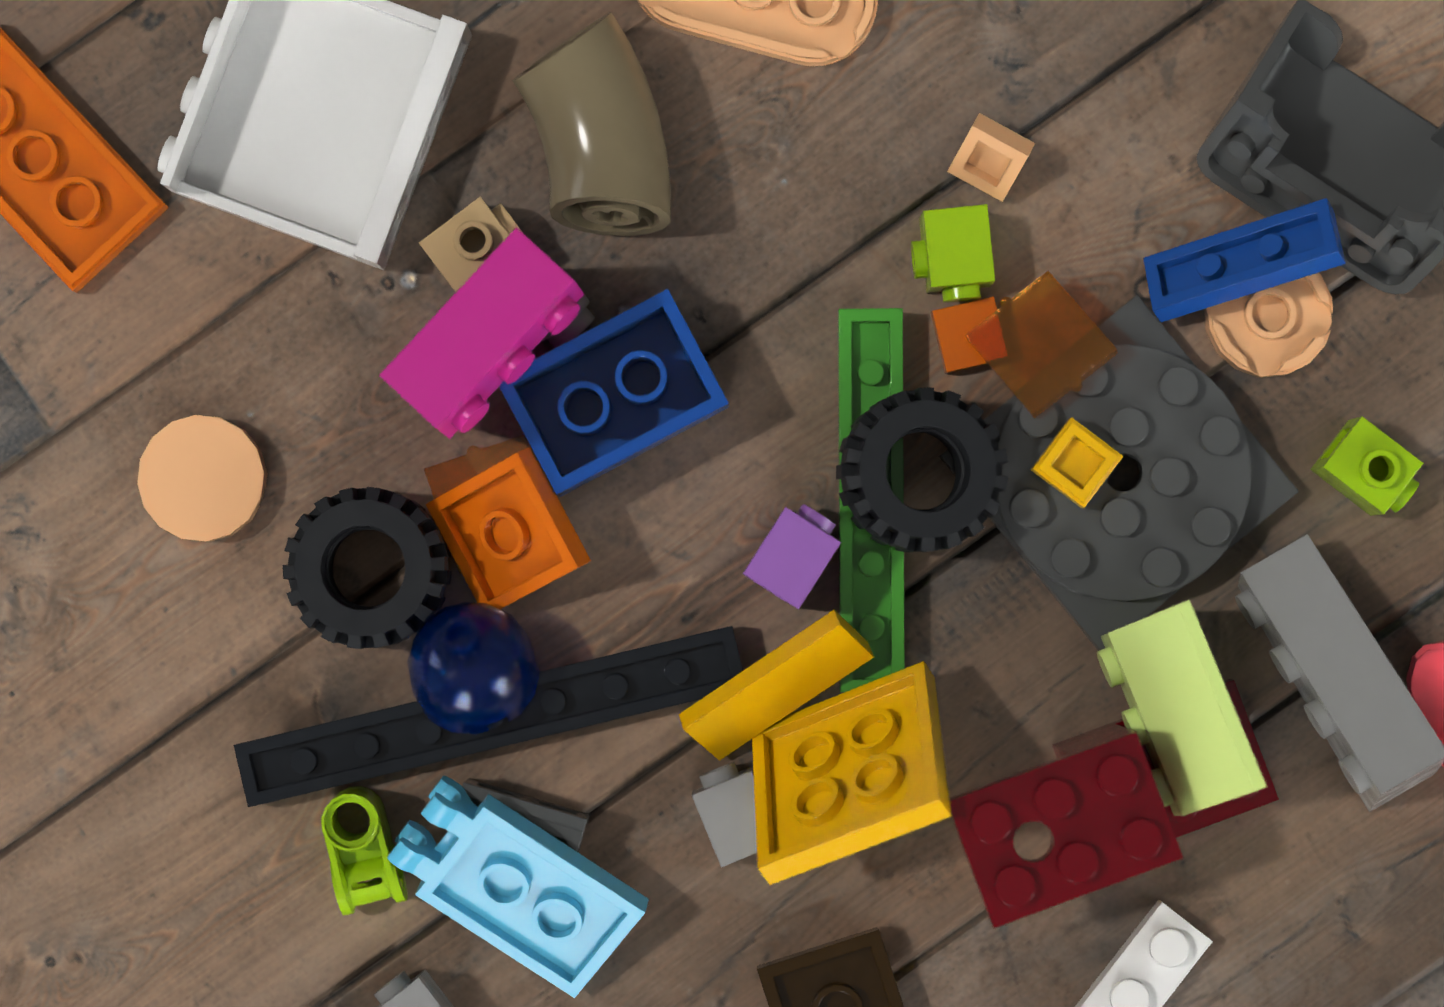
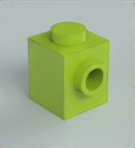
[911,204,995,303]
[1310,416,1424,516]

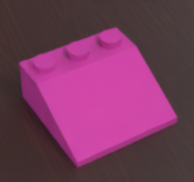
[379,228,585,439]

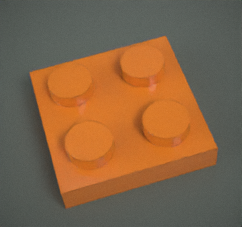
[425,446,591,617]

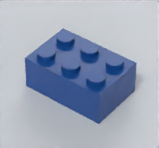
[499,289,729,497]

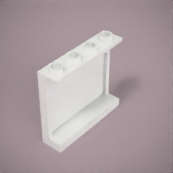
[158,0,472,270]

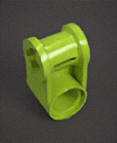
[321,786,408,916]

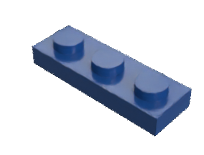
[1143,198,1346,322]

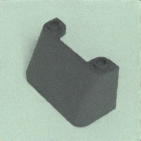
[1196,0,1444,294]

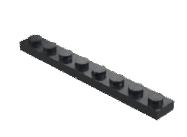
[233,626,743,807]

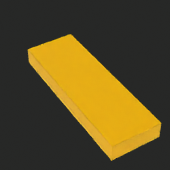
[679,610,874,761]

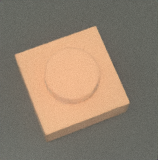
[947,113,1035,202]

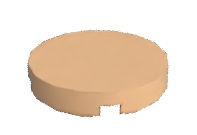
[1204,273,1333,377]
[137,415,268,542]

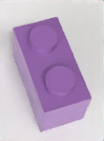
[743,504,841,609]

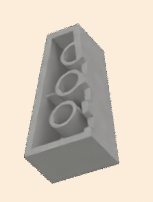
[1235,534,1444,812]

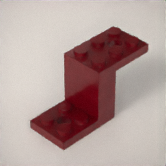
[949,679,1279,928]

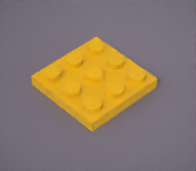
[752,661,951,885]

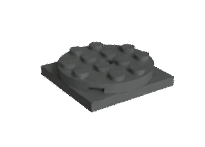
[939,295,1299,651]

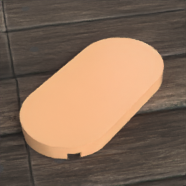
[637,0,878,66]

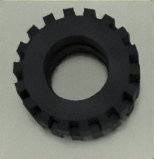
[836,387,1008,552]
[282,487,452,649]

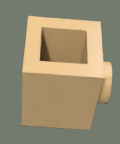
[419,197,524,292]

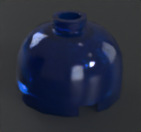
[407,602,540,734]

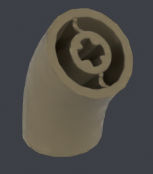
[512,12,671,236]

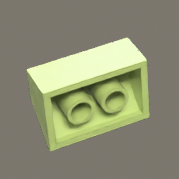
[1097,600,1267,816]

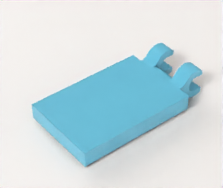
[387,776,649,998]

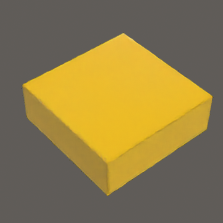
[1030,417,1123,508]

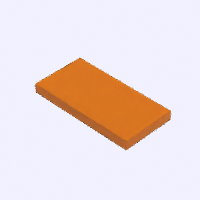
[0,26,169,293]

